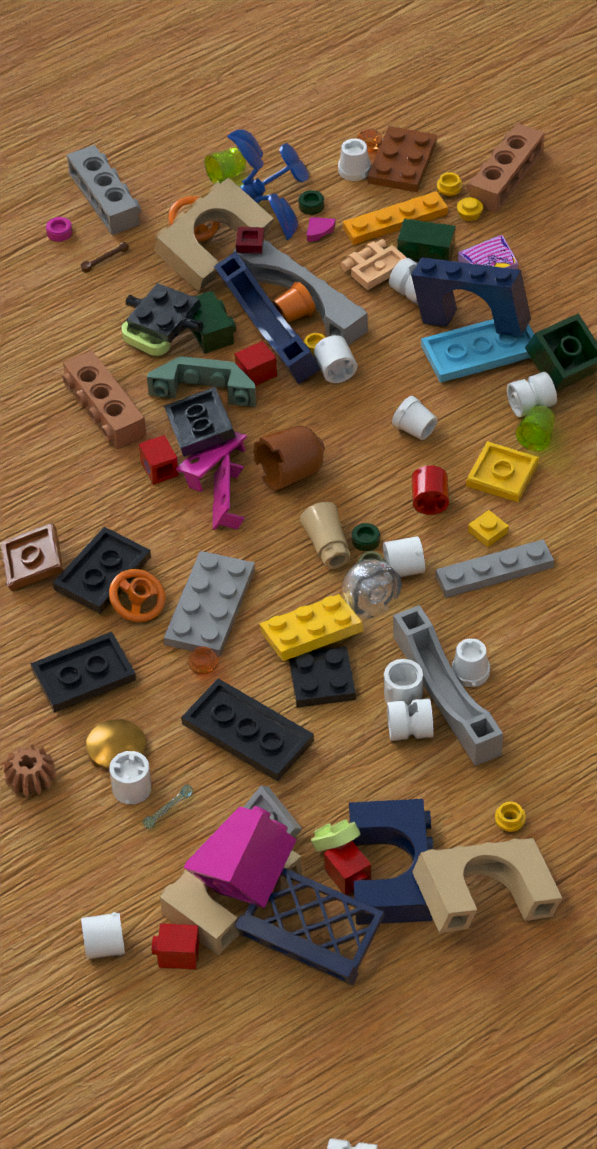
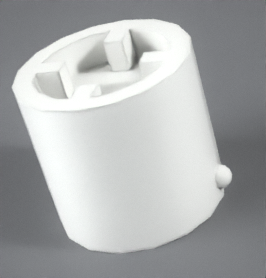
[314,335,357,383]
[383,536,425,579]
[384,659,423,705]
[110,751,151,804]
[81,912,125,959]

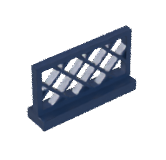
[235,868,385,986]

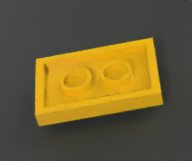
[259,594,364,661]

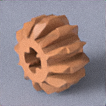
[3,744,56,797]

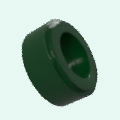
[298,190,324,215]
[352,523,380,551]

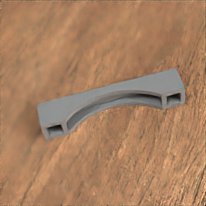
[233,240,368,346]
[393,605,503,766]

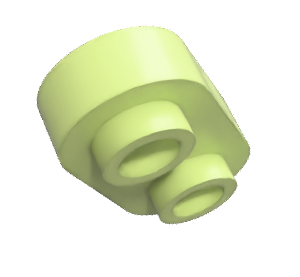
[121,321,170,356]
[311,819,361,852]

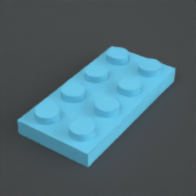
[421,319,534,383]

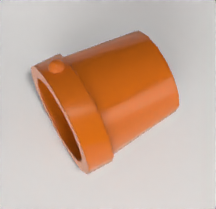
[273,282,316,323]

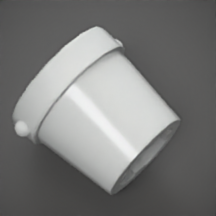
[338,139,371,181]
[392,396,438,440]
[452,638,490,687]

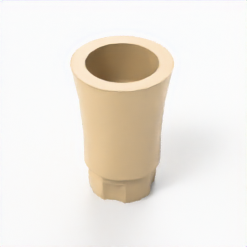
[300,502,350,569]

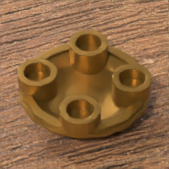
[87,719,146,769]

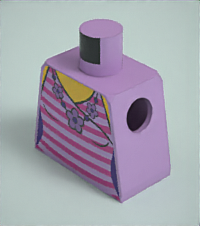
[458,235,518,269]

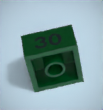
[525,313,597,391]

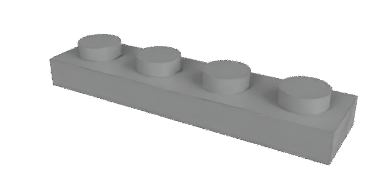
[436,539,554,598]

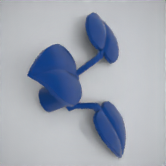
[227,130,309,240]

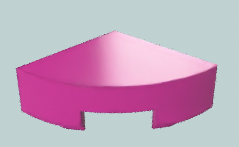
[307,217,336,242]

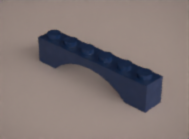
[214,251,320,384]

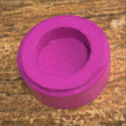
[46,217,72,242]

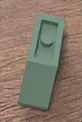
[147,356,256,407]

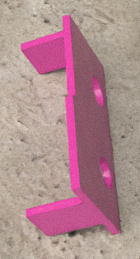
[176,431,247,492]
[213,454,244,530]

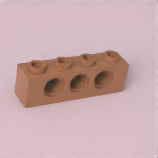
[467,123,544,213]
[62,350,146,449]

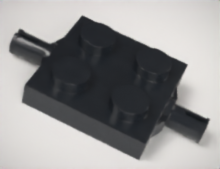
[125,283,204,343]

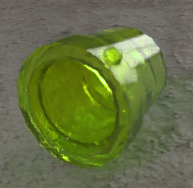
[204,147,246,184]
[516,405,555,451]

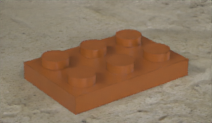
[368,126,437,192]

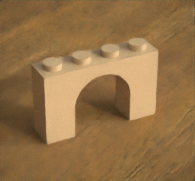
[154,177,274,292]
[412,838,562,933]
[160,850,302,955]

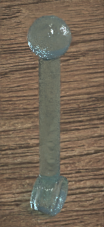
[143,784,193,828]

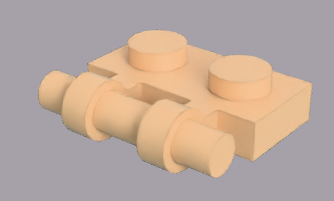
[340,239,407,290]

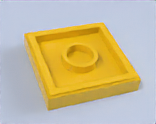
[466,441,539,502]

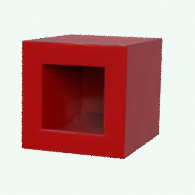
[234,341,277,386]
[139,435,179,485]
[324,841,371,895]
[152,923,200,970]

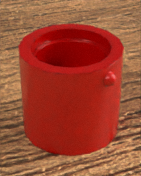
[411,465,449,515]

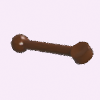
[81,242,129,272]

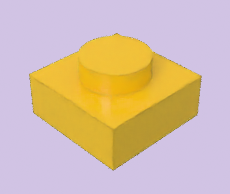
[468,510,509,548]

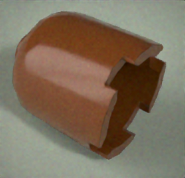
[253,426,325,491]

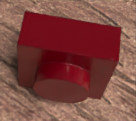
[236,227,265,254]

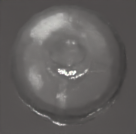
[342,559,402,619]

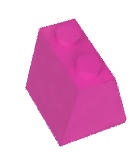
[183,806,296,908]

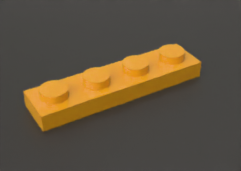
[343,191,448,245]

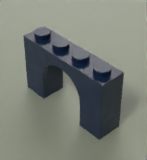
[411,257,531,337]
[349,799,433,925]

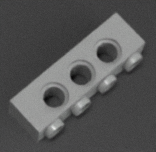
[67,145,141,235]

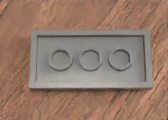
[164,551,255,657]

